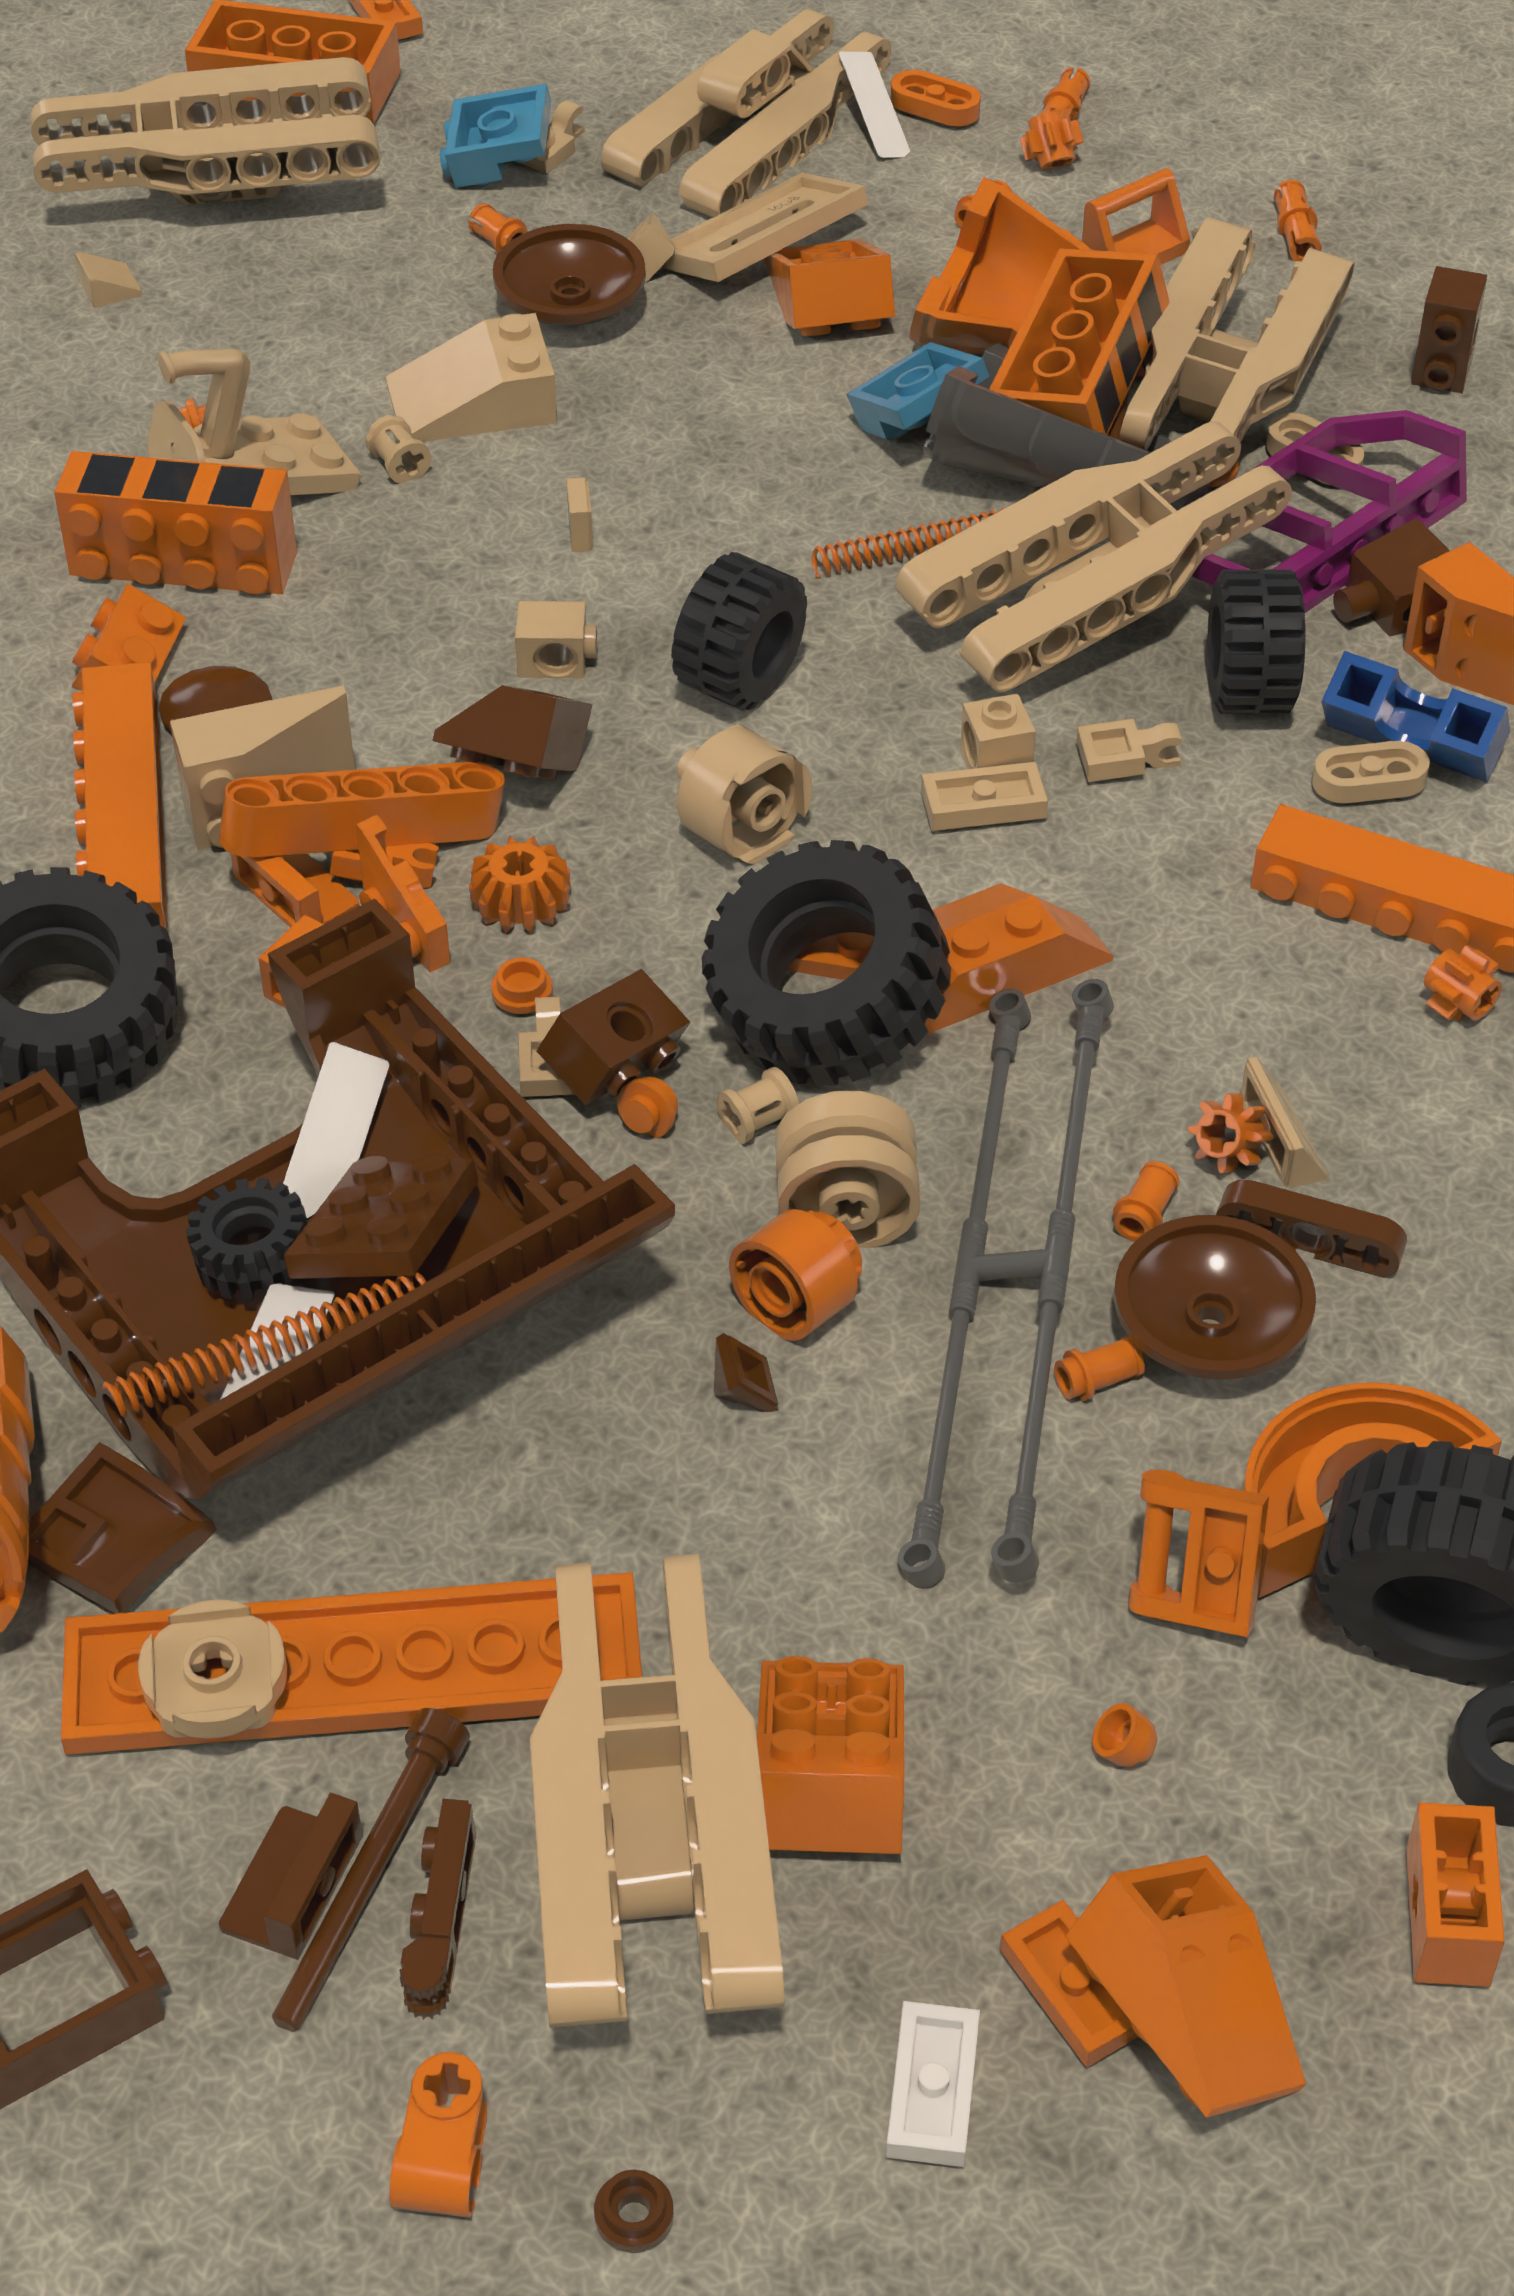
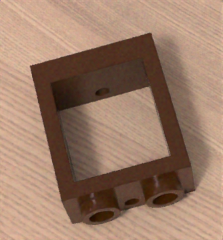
[0,1869,167,2109]

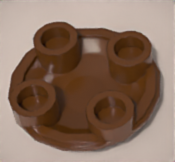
[158,666,273,732]

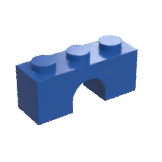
[1321,651,1510,783]

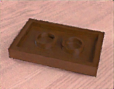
[284,1154,478,1278]

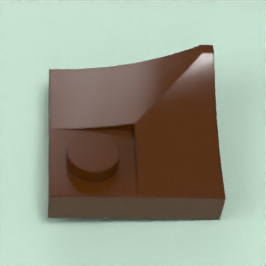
[28,1442,217,1613]

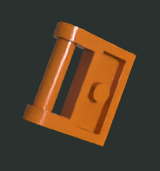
[1128,1469,1269,1637]

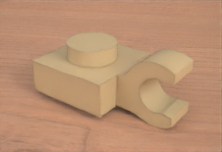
[520,100,585,174]
[1077,718,1182,782]
[518,997,575,1097]

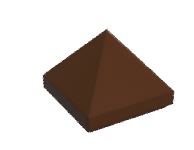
[714,1333,779,1412]

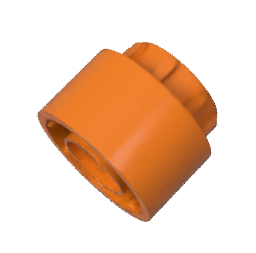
[729,1209,862,1341]

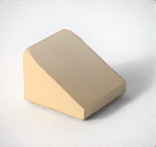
[627,213,675,283]
[74,252,142,308]

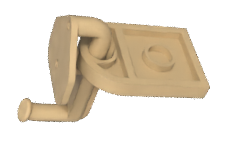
[147,348,361,495]

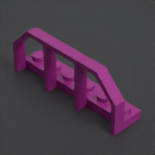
[1193,410,1467,613]

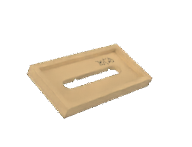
[662,172,869,282]

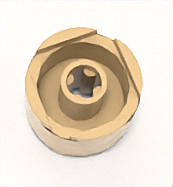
[676,724,812,864]

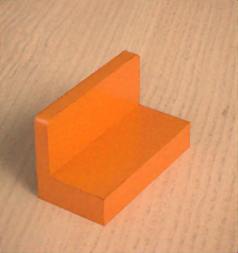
[230,853,359,928]

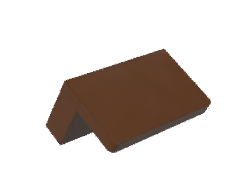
[219,1792,363,1960]

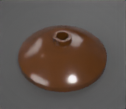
[493,224,646,326]
[1114,1215,1316,1379]

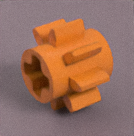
[1020,110,1084,170]
[1424,945,1502,1022]
[1188,1093,1273,1173]

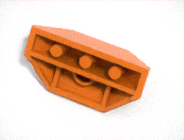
[924,883,1113,1035]

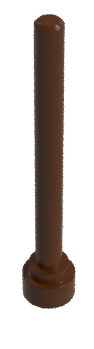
[272,1708,470,2032]

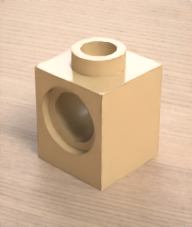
[515,601,597,678]
[960,693,1036,769]

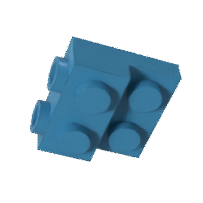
[440,84,552,188]
[847,342,990,439]

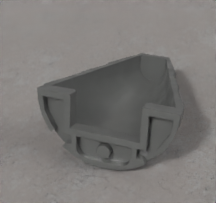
[923,343,1210,510]

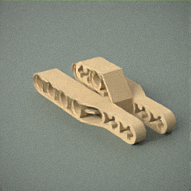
[601,8,891,218]
[30,57,381,206]
[1119,217,1355,450]
[895,421,1292,692]
[530,1554,784,2028]

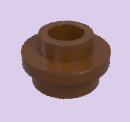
[594,2169,674,2251]

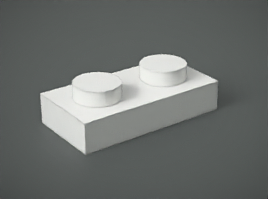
[886,2001,980,2167]

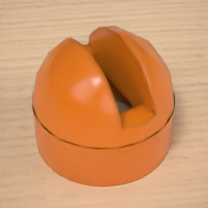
[1092,1703,1158,1768]

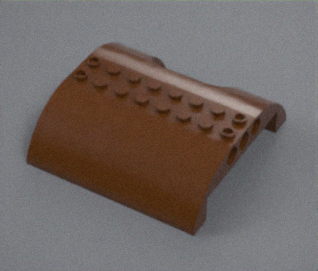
[0,898,675,1499]

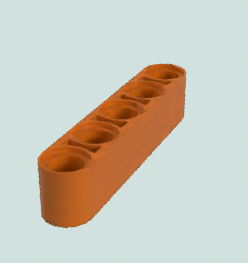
[219,762,505,858]

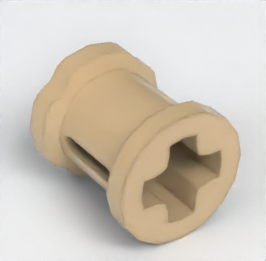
[365,415,431,484]
[717,1067,799,1144]

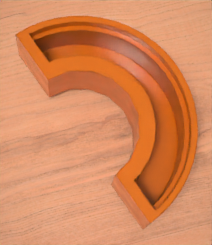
[1243,1382,1502,1598]

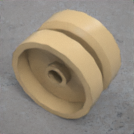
[776,1091,920,1248]

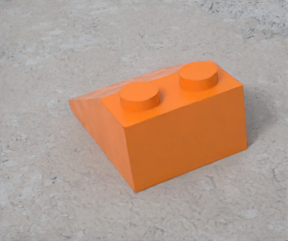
[764,239,895,336]

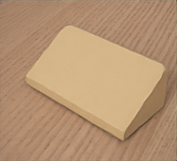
[1241,1057,1329,1188]

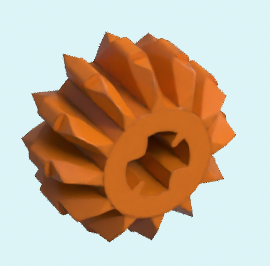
[469,836,571,934]

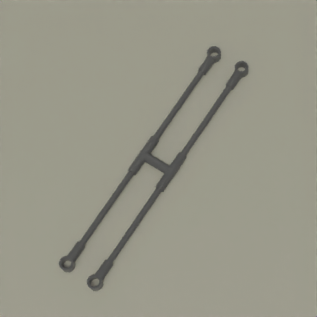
[898,979,1114,1589]

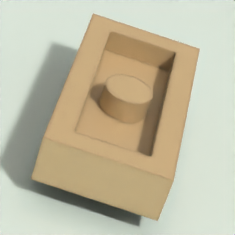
[921,762,1048,831]

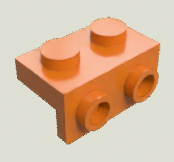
[71,583,186,691]

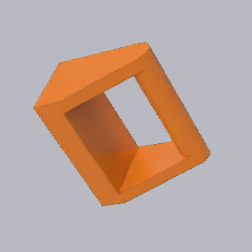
[1082,168,1190,265]

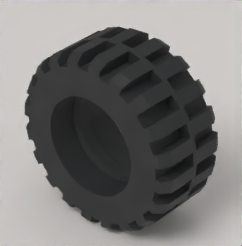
[701,840,951,1086]
[0,867,178,1108]
[1314,1441,1514,1687]

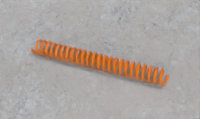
[812,508,1004,578]
[101,1272,426,1418]

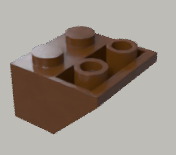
[432,685,593,779]

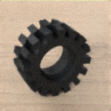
[186,1178,308,1301]

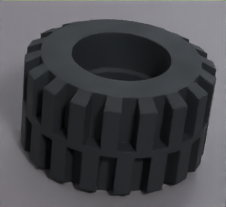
[671,552,807,711]
[1207,570,1306,714]

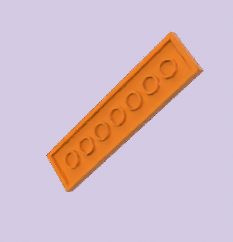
[61,1572,642,1755]

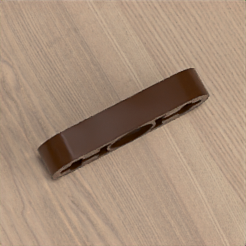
[1216,1180,1407,1278]

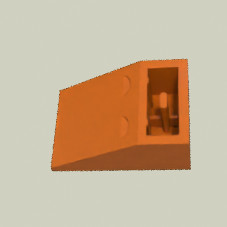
[1403,542,1514,705]
[757,1656,905,1854]
[1065,1855,1306,2118]

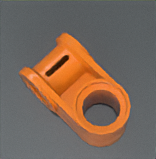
[389,2052,487,2218]

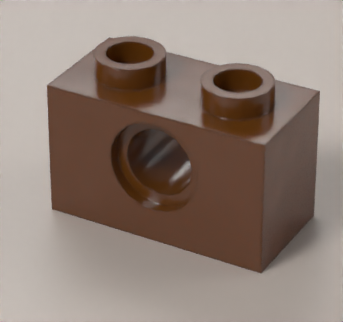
[1411,266,1488,394]
[536,969,691,1105]

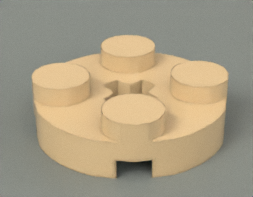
[138,1599,287,1739]

